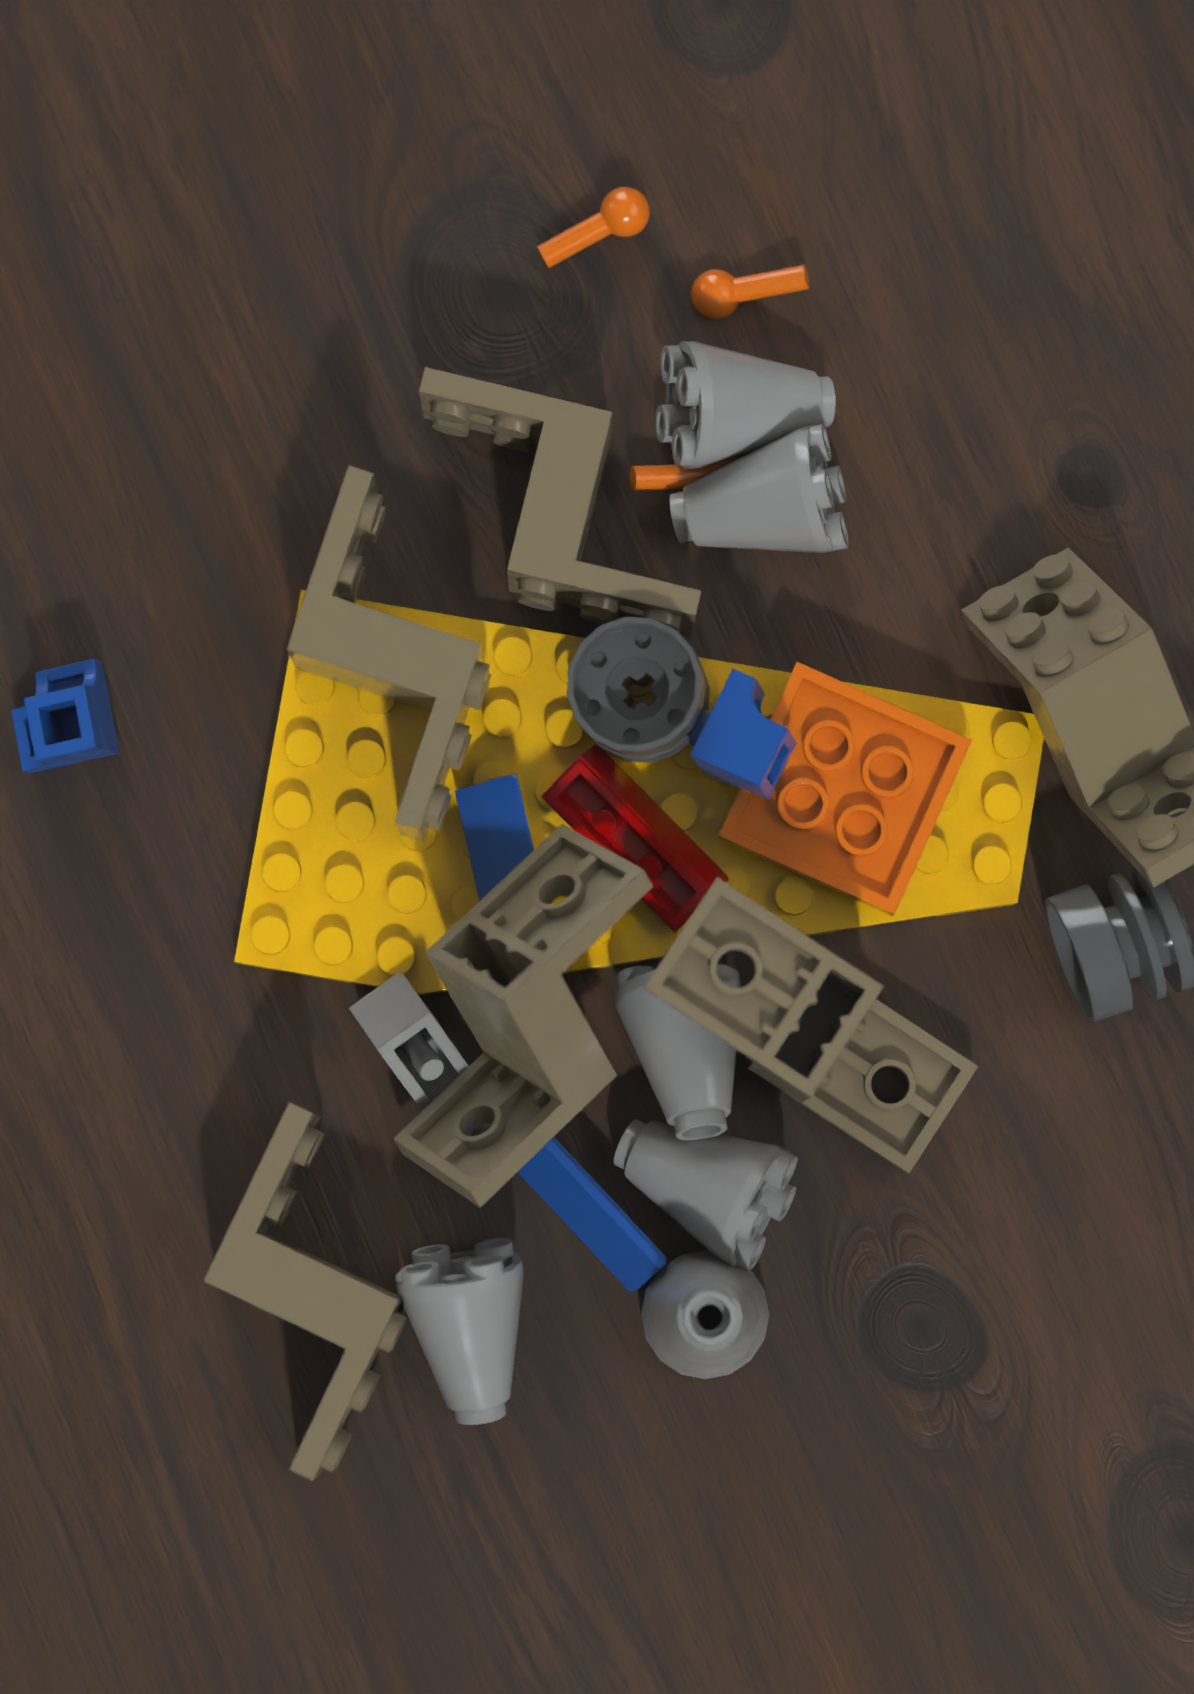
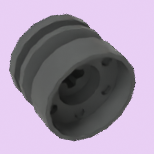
[567,617,710,763]
[1045,867,1194,1024]

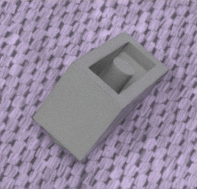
[349,971,469,1111]

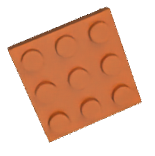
[718,662,972,916]

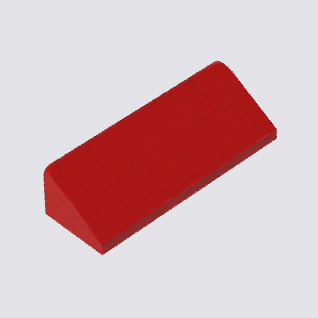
[541,745,729,933]

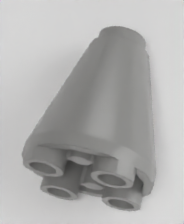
[655,341,836,469]
[670,424,849,553]
[614,964,741,1141]
[614,1119,798,1271]
[395,1238,524,1425]
[641,1250,769,1379]

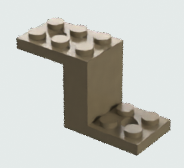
[419,367,701,635]
[287,465,492,843]
[961,547,1194,888]
[393,824,652,1208]
[644,877,979,1174]
[204,1102,408,1481]

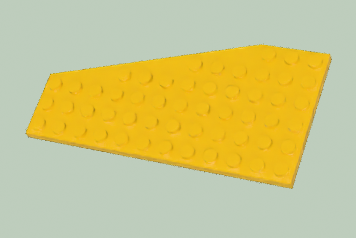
[234,590,1044,995]

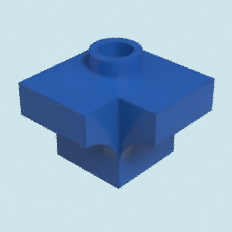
[11,659,119,774]
[689,669,796,800]

